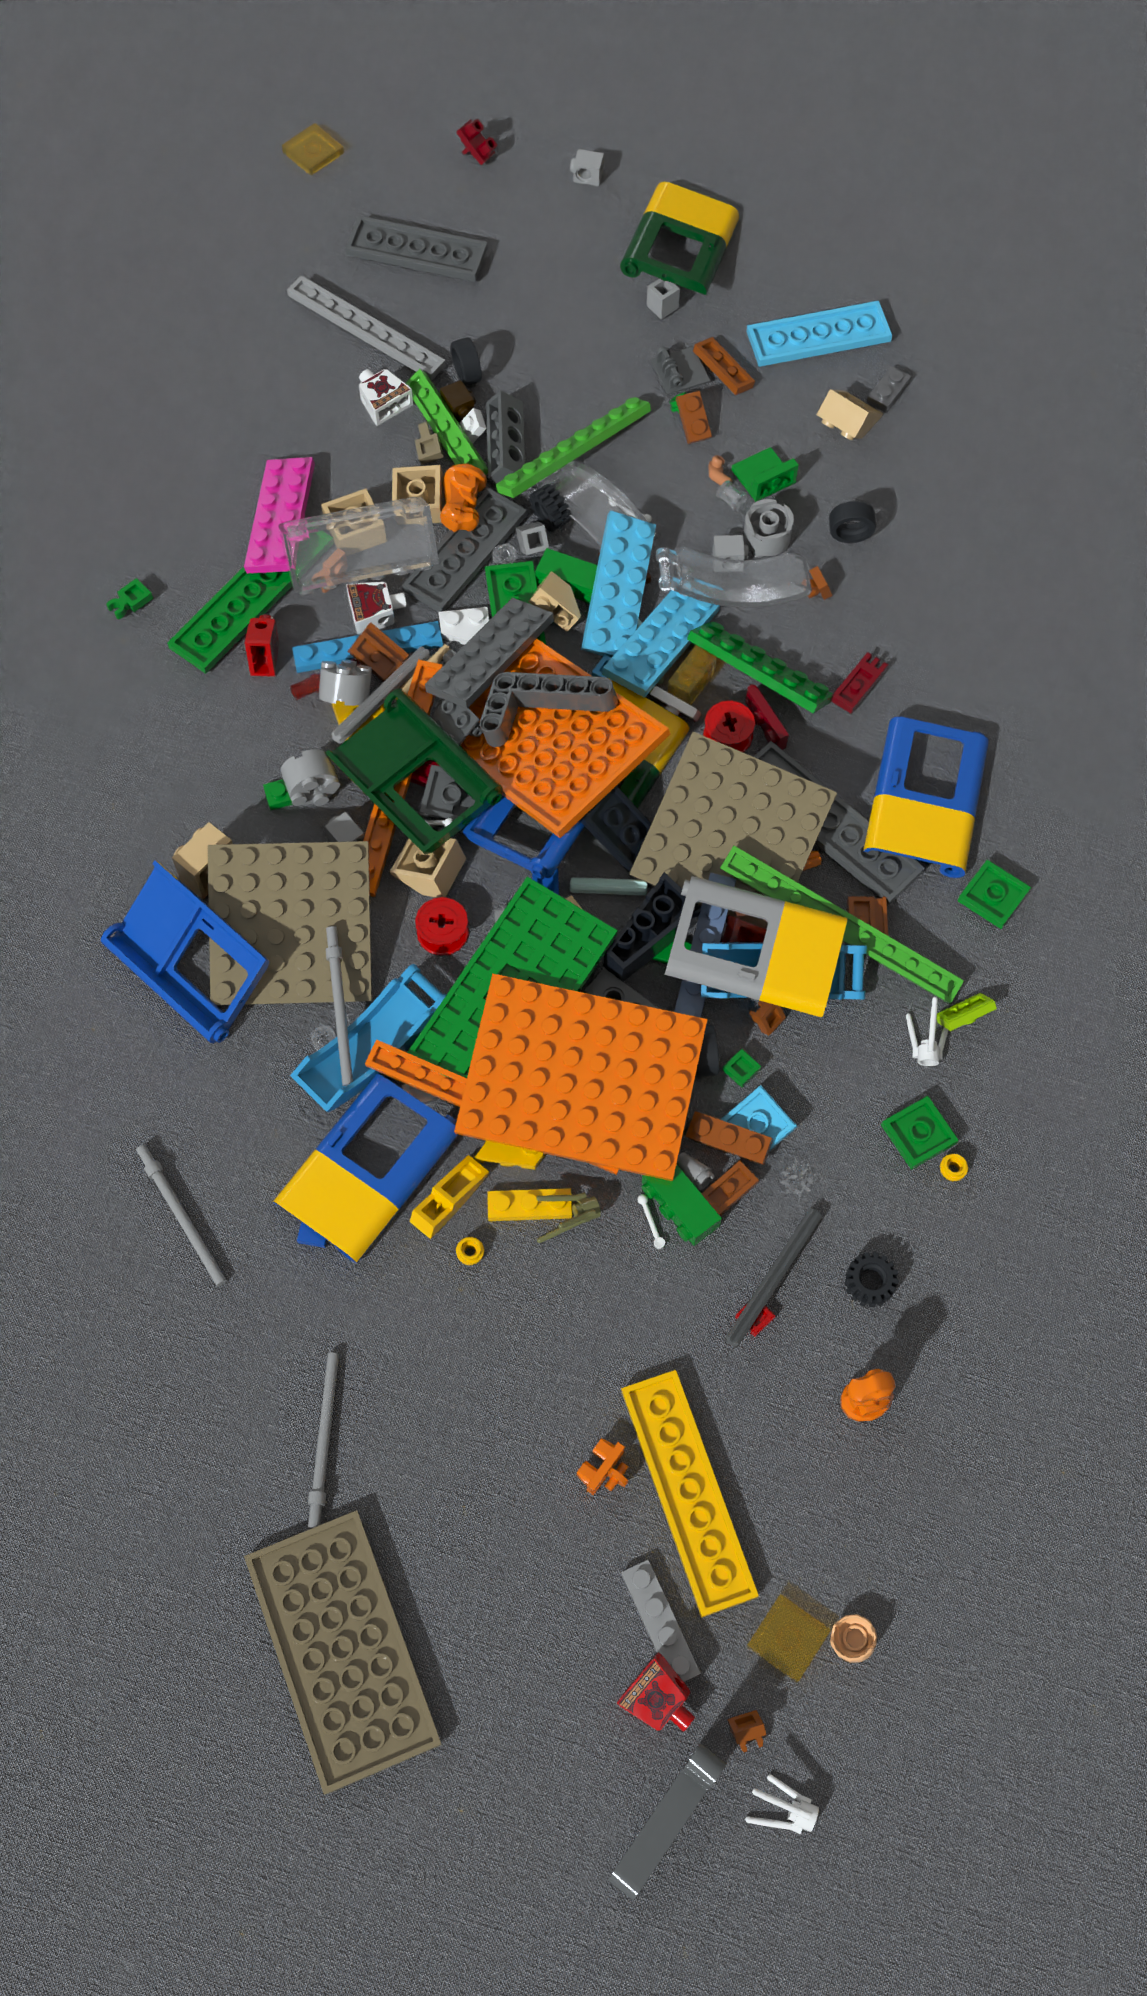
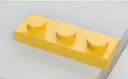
[487,1188,572,1221]

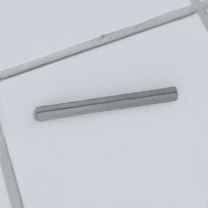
[332,647,430,744]

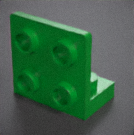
[731,447,799,502]

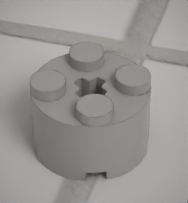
[743,499,794,557]
[319,660,372,706]
[281,749,340,806]

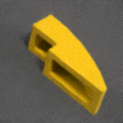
[410,1155,489,1239]

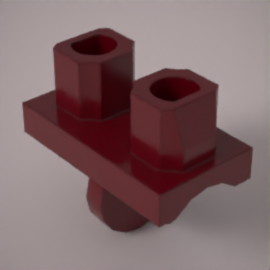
[456,119,497,165]

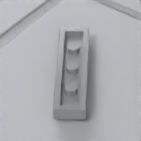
[621,1560,701,1682]

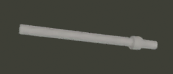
[325,926,353,1086]
[136,1144,227,1287]
[308,1353,339,1529]

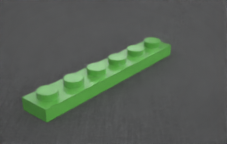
[405,369,488,475]

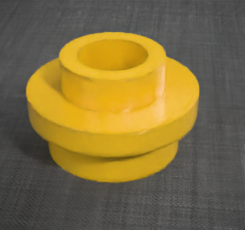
[940,1154,968,1181]
[456,1237,484,1265]

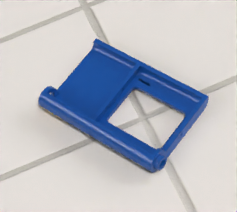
[101,860,269,1044]

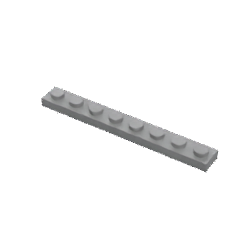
[287,275,446,381]

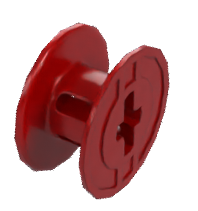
[703,701,755,753]
[415,897,469,956]

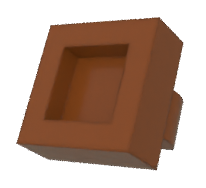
[802,566,833,600]
[749,1001,786,1036]
[727,1710,767,1752]

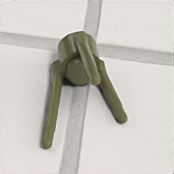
[536,1192,601,1243]

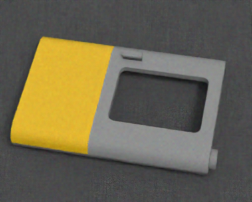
[665,876,847,1017]

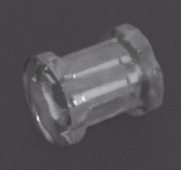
[716,480,747,512]

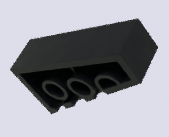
[603,872,701,982]

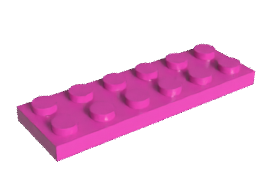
[244,457,315,574]

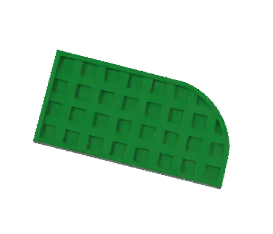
[407,876,618,1078]

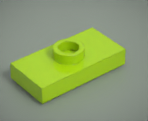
[937,993,997,1031]

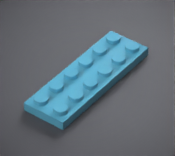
[746,301,892,367]
[581,511,656,658]
[602,582,721,698]

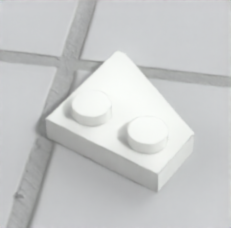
[439,607,489,645]

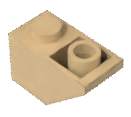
[529,571,581,632]

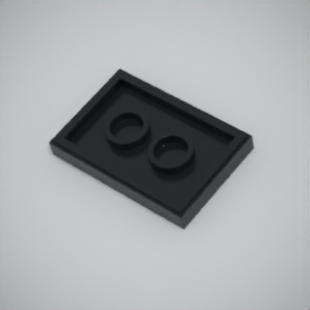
[579,786,652,872]

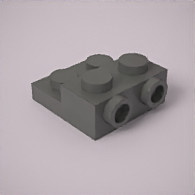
[419,765,475,829]

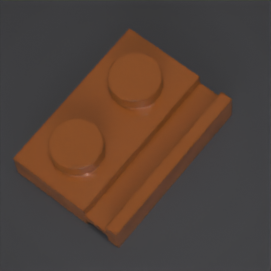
[347,623,409,682]
[847,896,889,936]

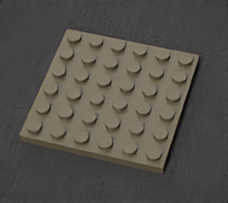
[629,732,837,934]
[208,841,372,1005]

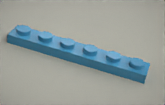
[292,621,443,673]

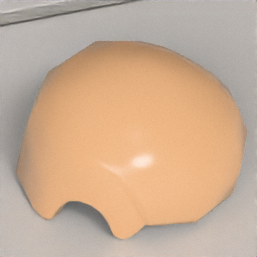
[830,1614,877,1663]

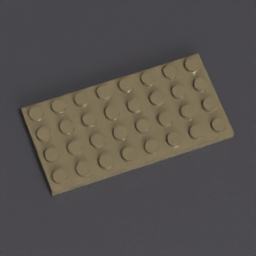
[244,1510,442,1795]

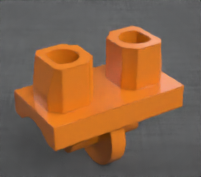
[577,1438,629,1496]

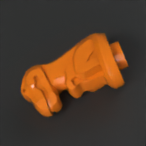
[440,464,487,532]
[840,1369,896,1422]

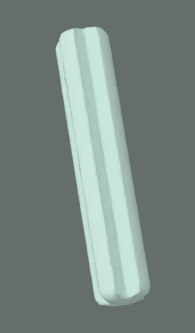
[570,877,647,895]

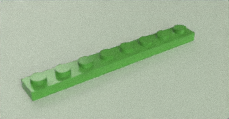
[496,397,651,498]

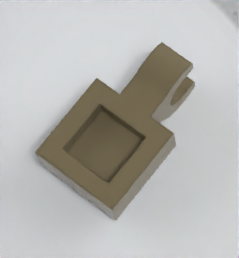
[415,421,444,465]

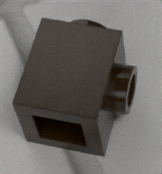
[440,380,476,422]

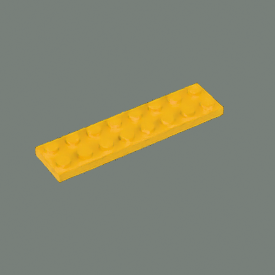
[621,1370,759,1618]

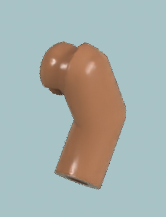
[708,455,733,490]

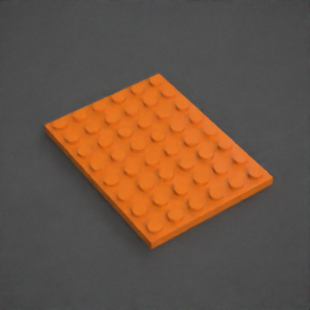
[460,638,671,838]
[454,973,707,1181]

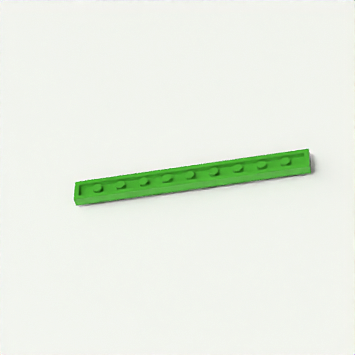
[720,846,964,1004]

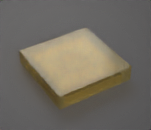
[282,123,344,176]
[746,1594,831,1683]

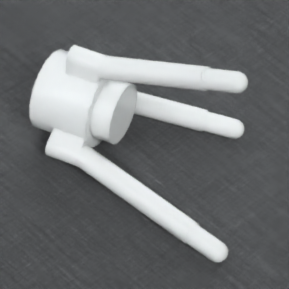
[906,997,948,1066]
[745,1774,819,1834]

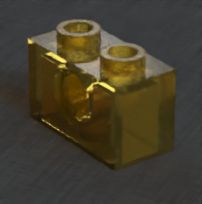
[668,645,717,705]

